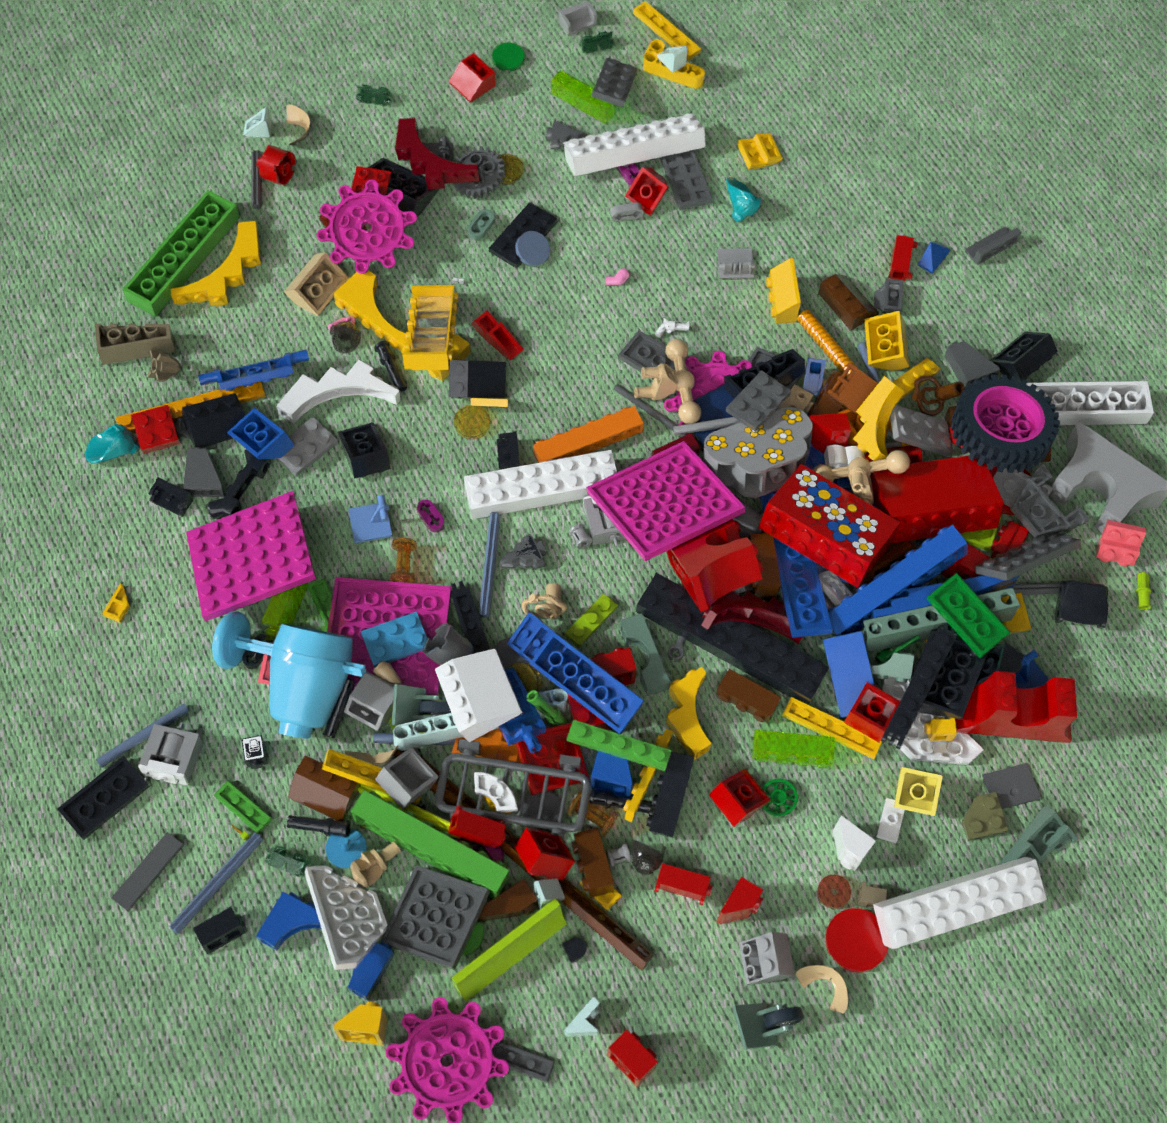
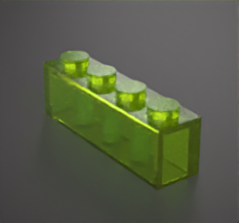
[551,70,615,124]
[751,730,835,768]

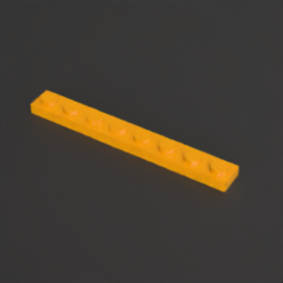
[116,381,265,433]

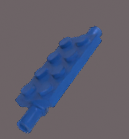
[198,349,309,391]
[498,667,546,753]

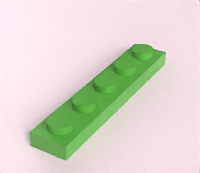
[567,720,671,771]

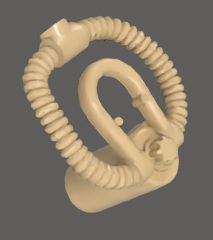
[521,583,568,620]

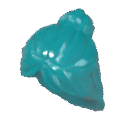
[726,177,761,222]
[85,424,140,464]

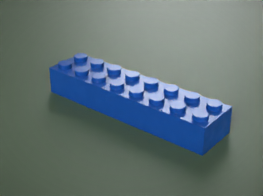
[828,525,968,637]

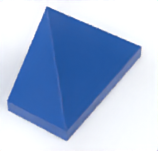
[918,241,951,274]

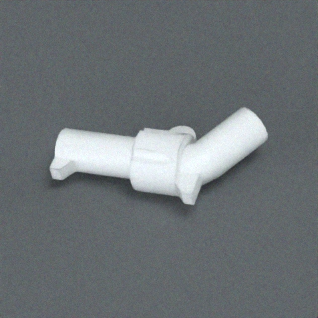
[655,319,689,338]

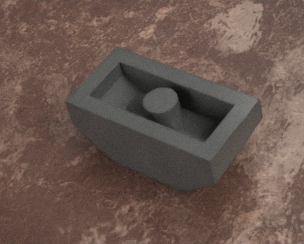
[874,278,904,313]

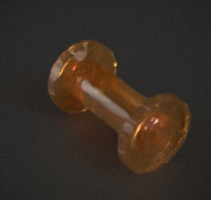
[389,538,417,583]
[567,791,619,837]

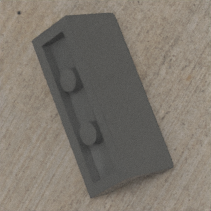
[965,227,1022,265]

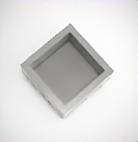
[375,747,439,809]

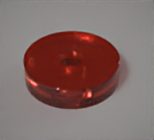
[817,874,851,909]

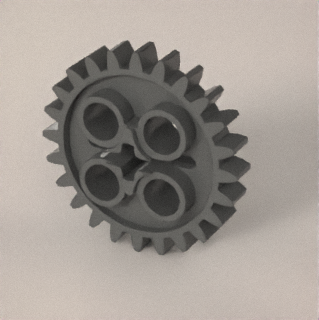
[452,146,506,199]

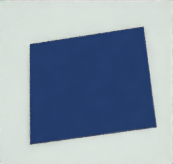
[678,385,734,446]

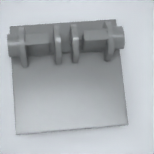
[717,248,755,279]

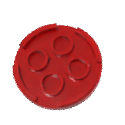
[825,908,888,973]

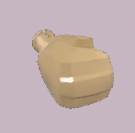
[350,841,401,888]

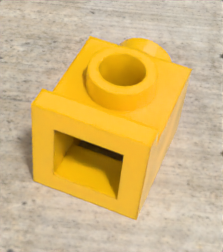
[924,717,957,741]

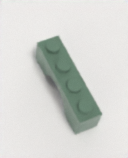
[619,613,672,696]
[870,652,916,682]

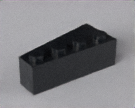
[724,349,805,399]
[646,751,694,838]

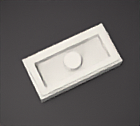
[876,798,905,843]

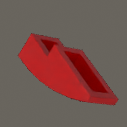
[471,310,524,361]

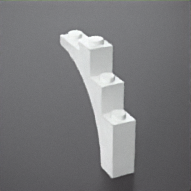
[277,360,401,424]

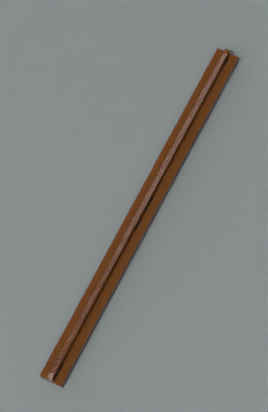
[393,749,655,970]

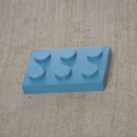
[361,611,428,668]

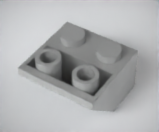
[344,672,394,731]
[739,932,795,985]

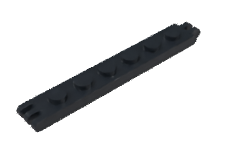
[450,581,490,654]
[881,622,958,750]

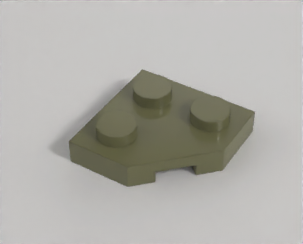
[962,792,1008,841]

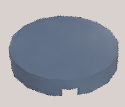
[515,231,550,267]

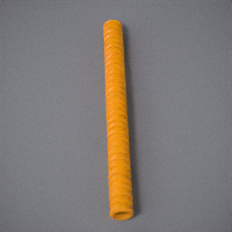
[797,310,909,446]

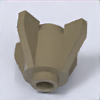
[147,349,180,382]

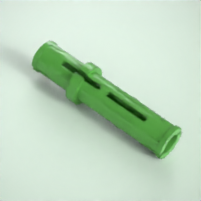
[527,690,569,726]

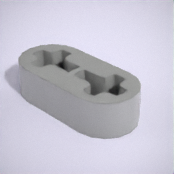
[610,202,644,222]

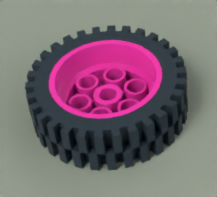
[951,375,1060,473]

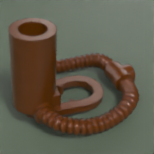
[912,375,965,416]

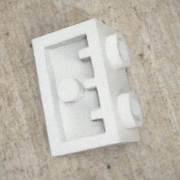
[819,571,853,607]

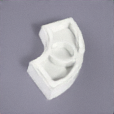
[474,772,518,813]

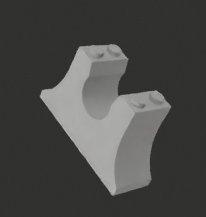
[1050,421,1167,533]

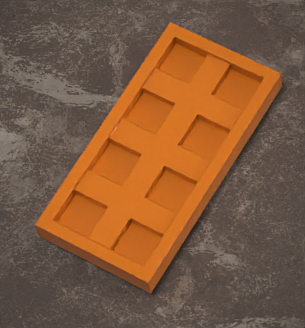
[452,728,521,763]

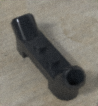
[207,449,271,519]

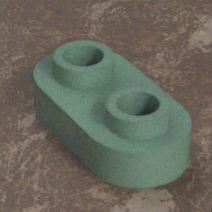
[468,209,494,240]

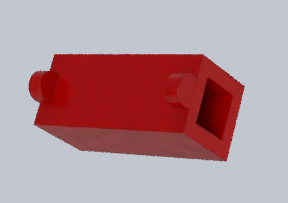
[888,235,918,281]
[448,805,506,849]
[654,863,713,906]

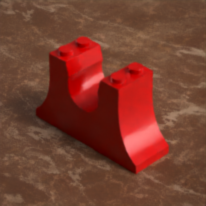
[666,519,763,612]
[955,671,1078,743]

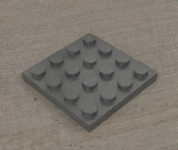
[380,865,490,970]

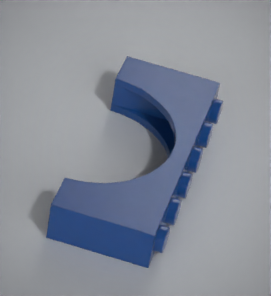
[256,892,394,1001]

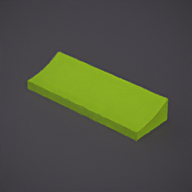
[452,899,567,1002]

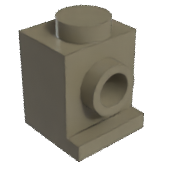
[857,881,890,909]

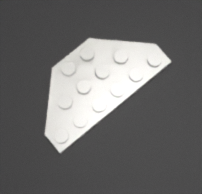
[883,676,984,765]
[305,865,387,970]

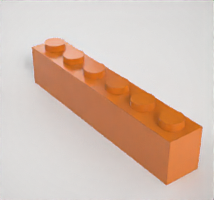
[533,406,644,463]

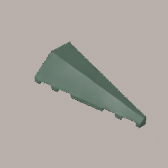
[999,806,1078,865]

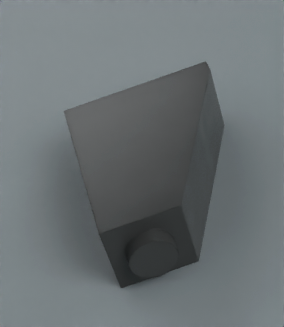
[944,341,1000,389]
[183,447,225,497]

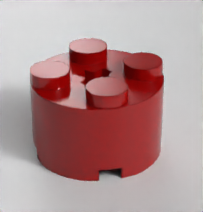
[256,145,296,185]

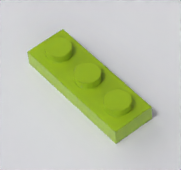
[565,593,618,648]

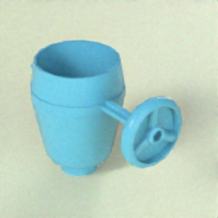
[212,611,366,739]

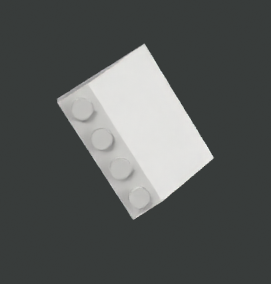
[435,649,522,742]

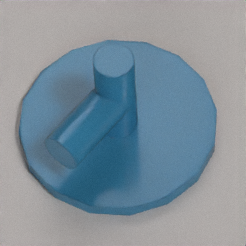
[325,829,367,869]

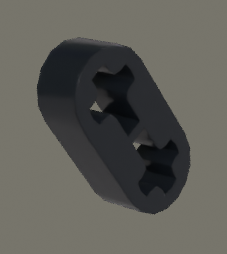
[242,634,272,669]

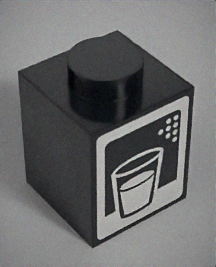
[242,735,268,769]

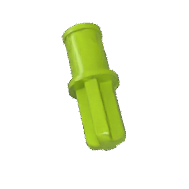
[1136,572,1152,610]

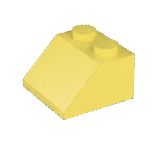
[894,767,943,816]

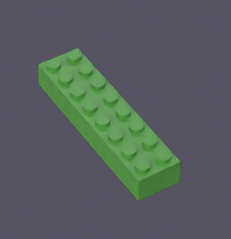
[122,190,240,317]
[351,790,510,899]

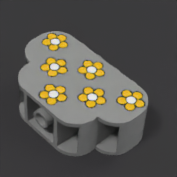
[703,407,813,498]

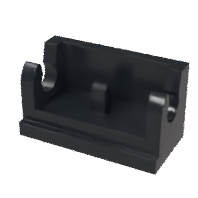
[497,431,519,470]
[148,477,193,517]
[193,907,245,955]

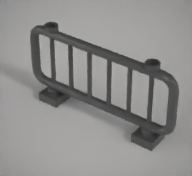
[435,739,591,836]

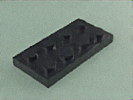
[488,202,558,269]
[57,756,150,840]

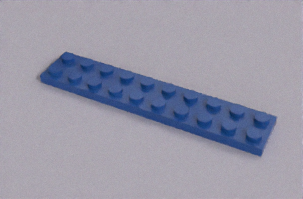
[760,490,832,638]

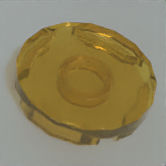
[491,154,523,185]
[454,405,490,439]
[508,661,542,693]

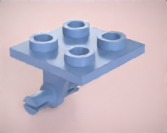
[348,495,392,544]

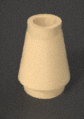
[373,661,402,686]

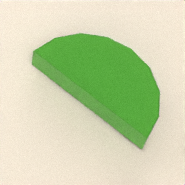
[462,922,484,956]

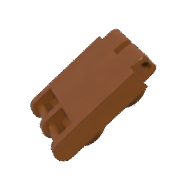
[827,363,878,414]

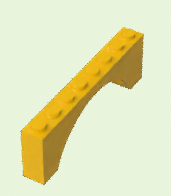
[334,270,471,381]

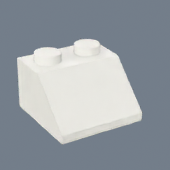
[833,815,876,871]

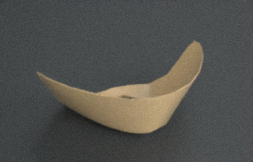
[286,104,310,145]
[344,745,398,768]
[796,965,848,1013]

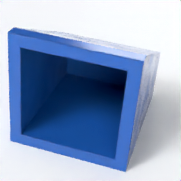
[591,731,632,797]

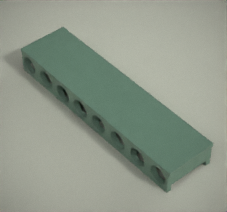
[863,588,1020,652]

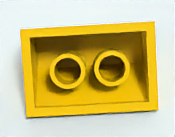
[766,258,801,324]
[864,311,910,371]
[334,1002,388,1046]

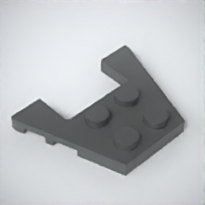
[1010,464,1090,538]

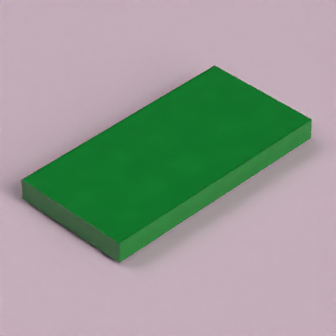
[926,573,1011,658]

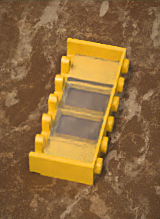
[402,285,459,370]

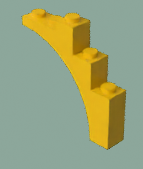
[171,221,261,307]

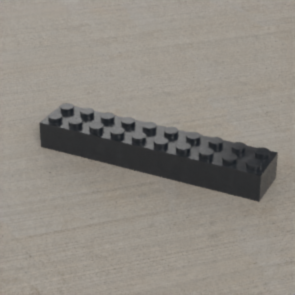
[636,572,829,705]

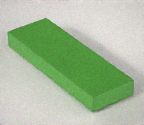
[307,578,333,629]
[214,780,273,834]

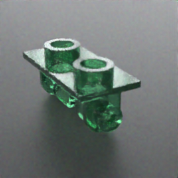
[579,31,615,54]
[357,85,393,106]
[265,845,311,877]

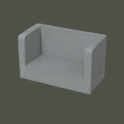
[559,1,597,36]

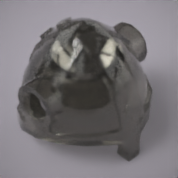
[330,321,361,354]
[630,840,666,876]

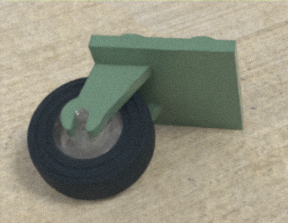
[392,684,451,726]
[732,1003,804,1050]

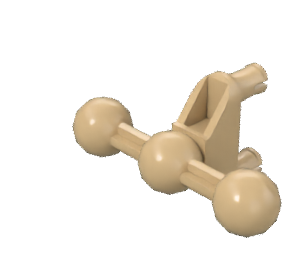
[634,339,701,424]
[813,450,910,505]

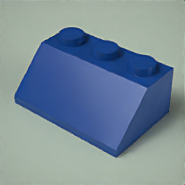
[227,408,295,460]

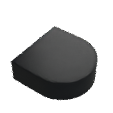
[562,938,586,964]

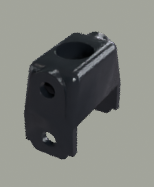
[1055,580,1108,629]

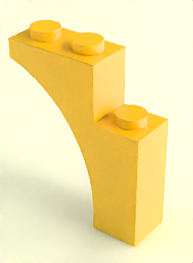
[853,376,905,461]
[666,667,712,760]

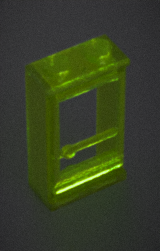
[261,582,308,642]

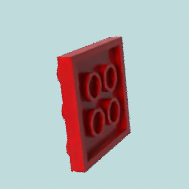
[516,723,590,796]

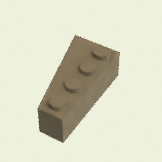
[95,324,176,365]

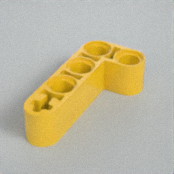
[643,39,705,89]

